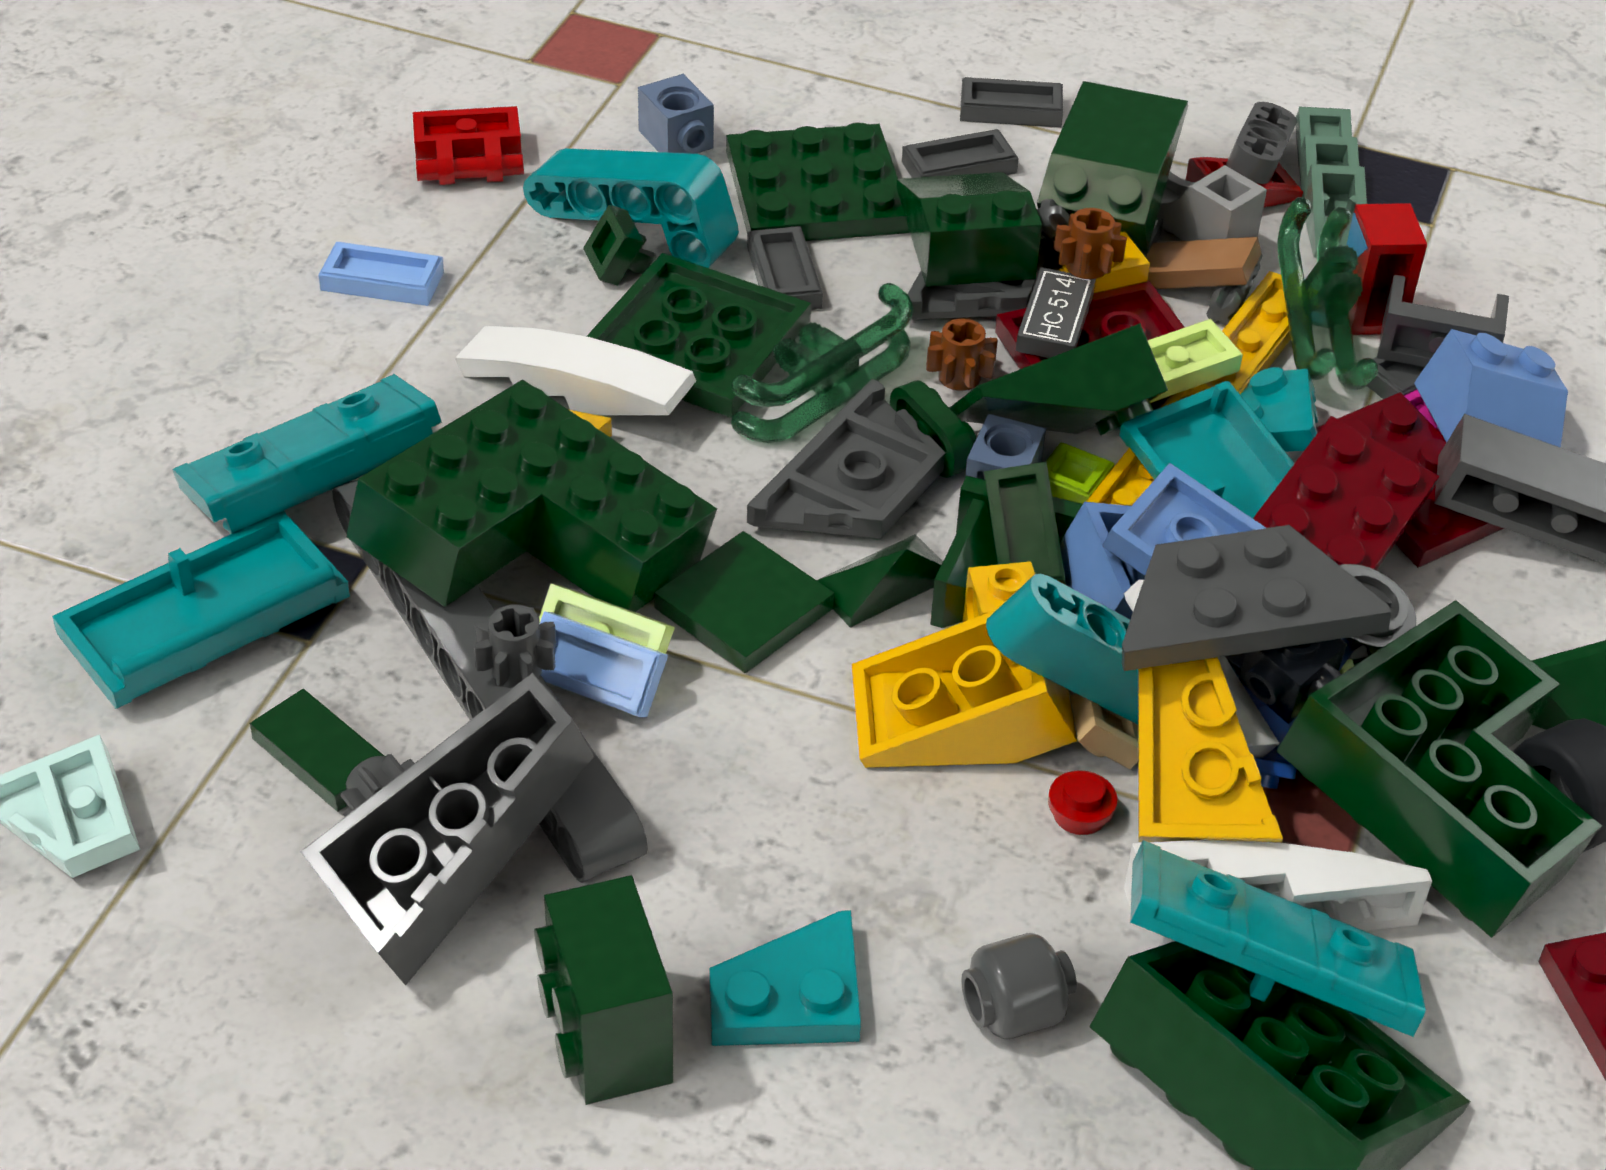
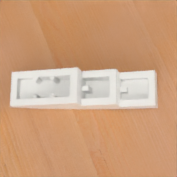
[455,326,696,415]
[1124,839,1432,931]

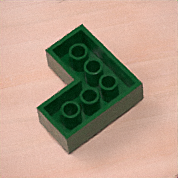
[346,379,717,612]
[1277,600,1602,938]

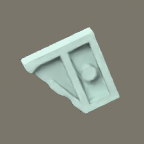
[0,735,140,878]

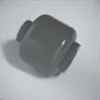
[961,933,1077,1039]

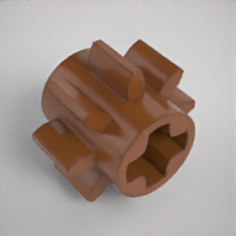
[1054,208,1127,279]
[926,318,998,391]

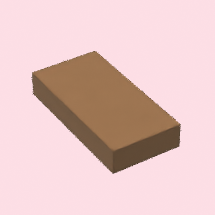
[1146,237,1262,289]

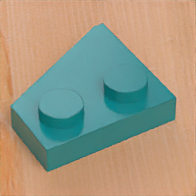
[1240,367,1318,452]
[709,910,861,1046]

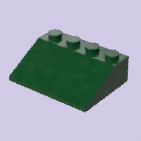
[1089,941,1471,1170]

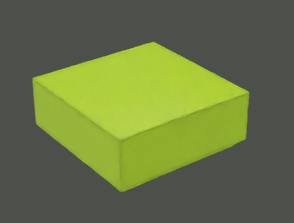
[1045,442,1115,504]

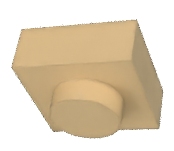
[1070,693,1138,769]

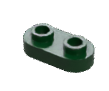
[890,380,977,478]

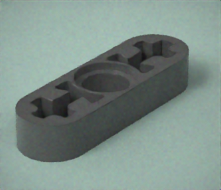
[1226,102,1297,184]

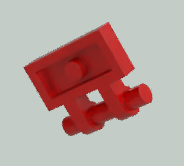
[412,106,524,185]

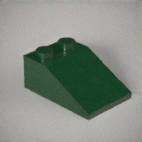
[1037,81,1188,251]
[896,172,1042,287]
[949,323,1168,436]

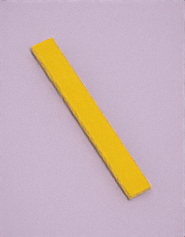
[1086,271,1320,506]

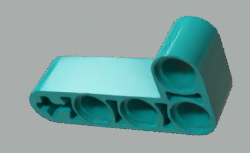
[523,148,739,268]
[986,574,1138,725]

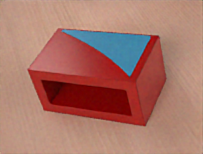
[1335,203,1427,335]

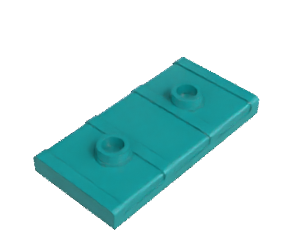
[172,374,442,534]
[1119,381,1294,519]
[52,511,350,709]
[1130,840,1426,1037]

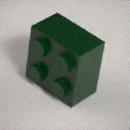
[534,875,673,1105]

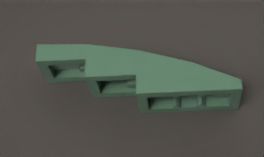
[1296,106,1367,259]

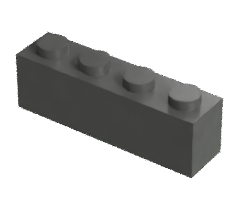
[1434,414,1606,564]

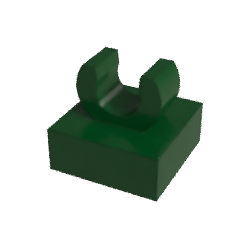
[583,205,656,286]

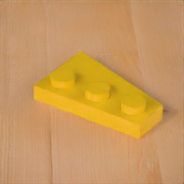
[1138,657,1283,843]

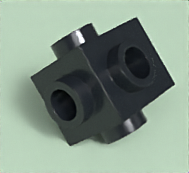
[1239,639,1347,724]

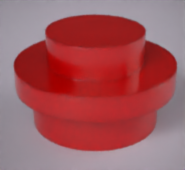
[1048,770,1118,835]

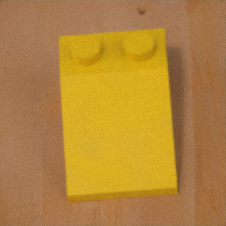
[852,609,1077,768]

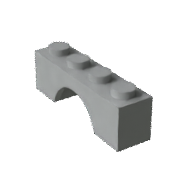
[1157,165,1267,241]

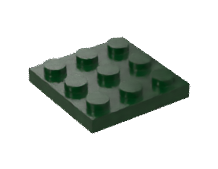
[726,122,909,241]
[586,253,811,418]

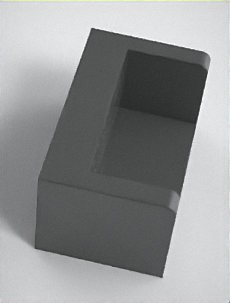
[1377,275,1509,367]

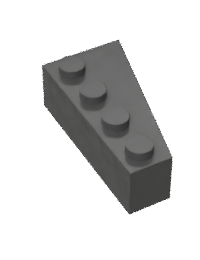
[300,672,594,986]

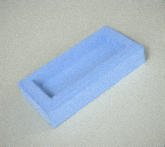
[318,242,444,306]
[540,611,668,717]

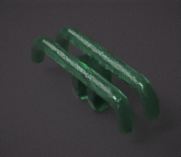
[1277,197,1378,390]
[731,283,914,443]

